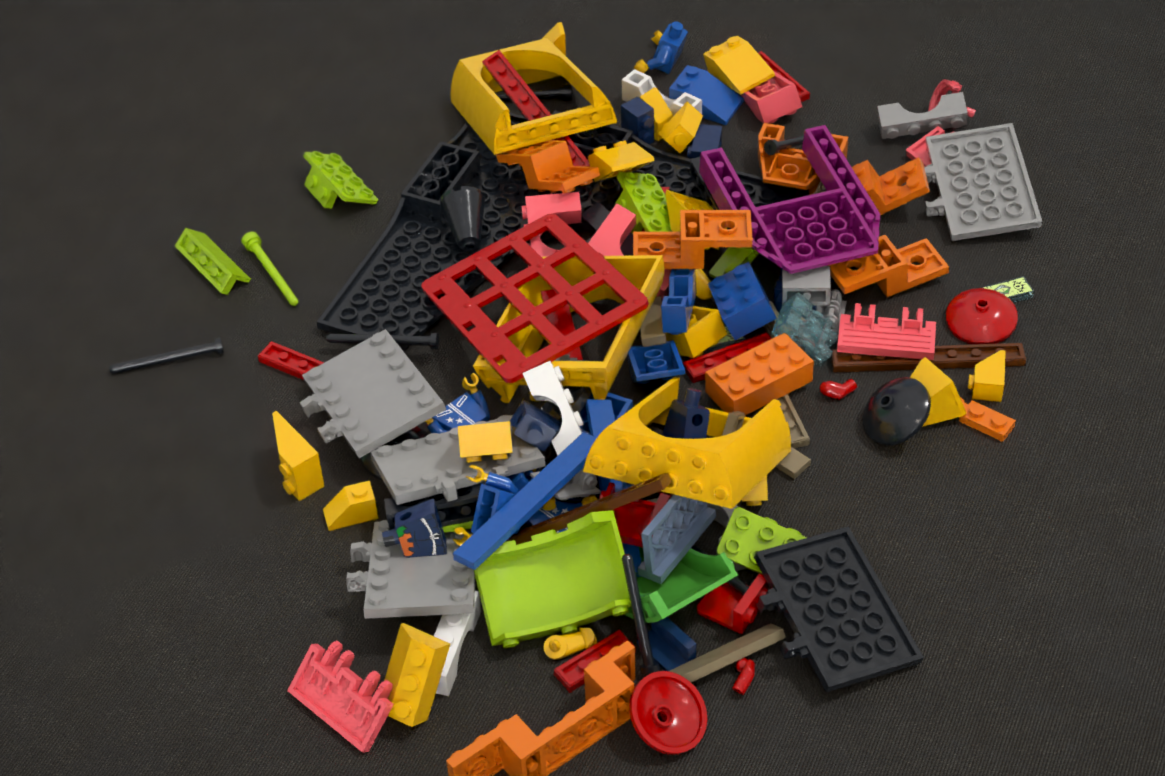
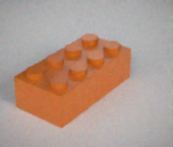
[705,333,814,415]

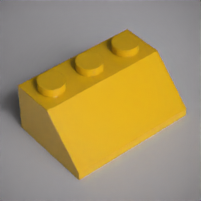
[384,623,450,727]

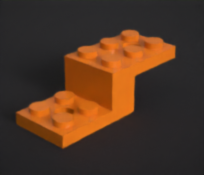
[496,140,600,194]
[809,157,930,215]
[633,210,753,269]
[827,235,949,297]

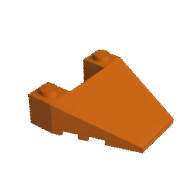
[758,123,848,190]

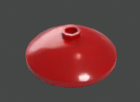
[946,288,1018,345]
[629,671,707,755]

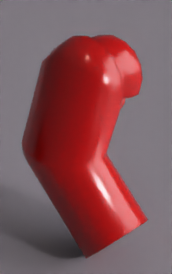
[820,379,857,400]
[732,658,755,695]

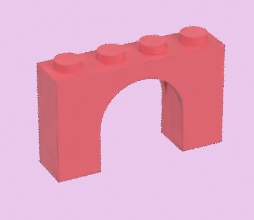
[521,192,581,267]
[588,204,671,300]

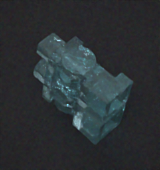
[771,292,838,363]

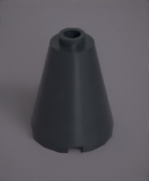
[440,186,485,251]

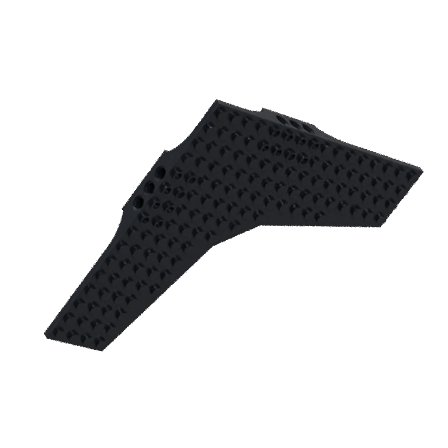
[317,111,796,351]

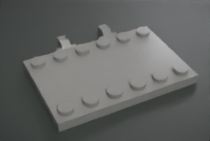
[924,123,1042,241]
[300,329,446,458]
[370,415,546,505]
[346,520,475,619]

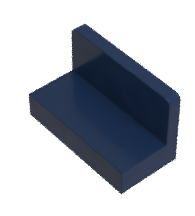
[637,617,696,671]

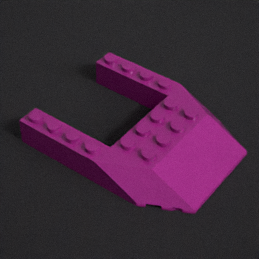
[699,125,880,274]

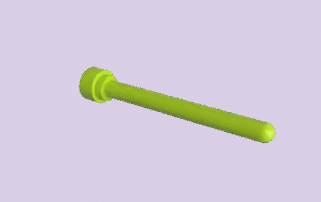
[241,232,298,306]

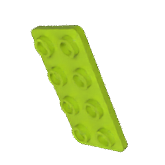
[303,151,378,209]
[614,172,672,234]
[716,507,807,575]

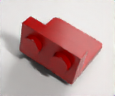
[697,574,769,634]

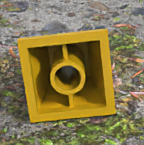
[910,357,967,427]

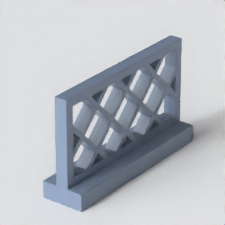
[638,495,716,584]

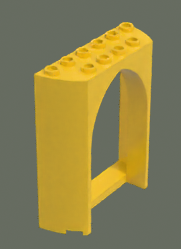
[451,38,617,155]
[473,255,664,403]
[583,377,791,509]

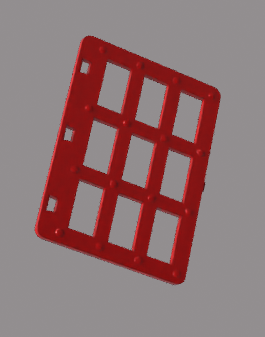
[421,213,649,383]

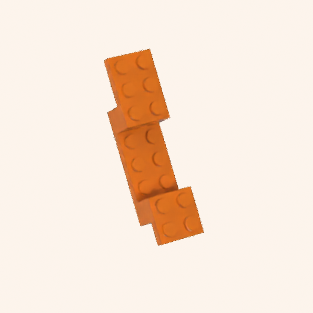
[446,641,635,776]

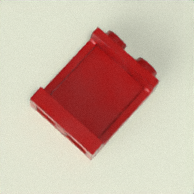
[599,482,670,548]

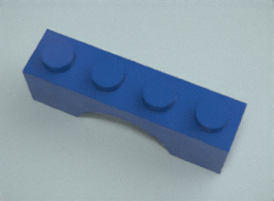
[661,269,697,335]

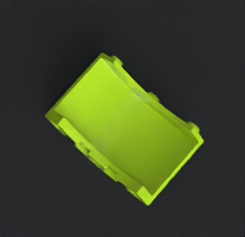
[474,510,631,648]

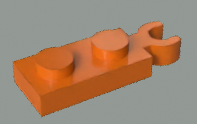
[959,397,1016,442]

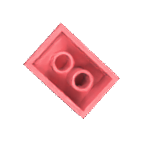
[741,71,802,124]

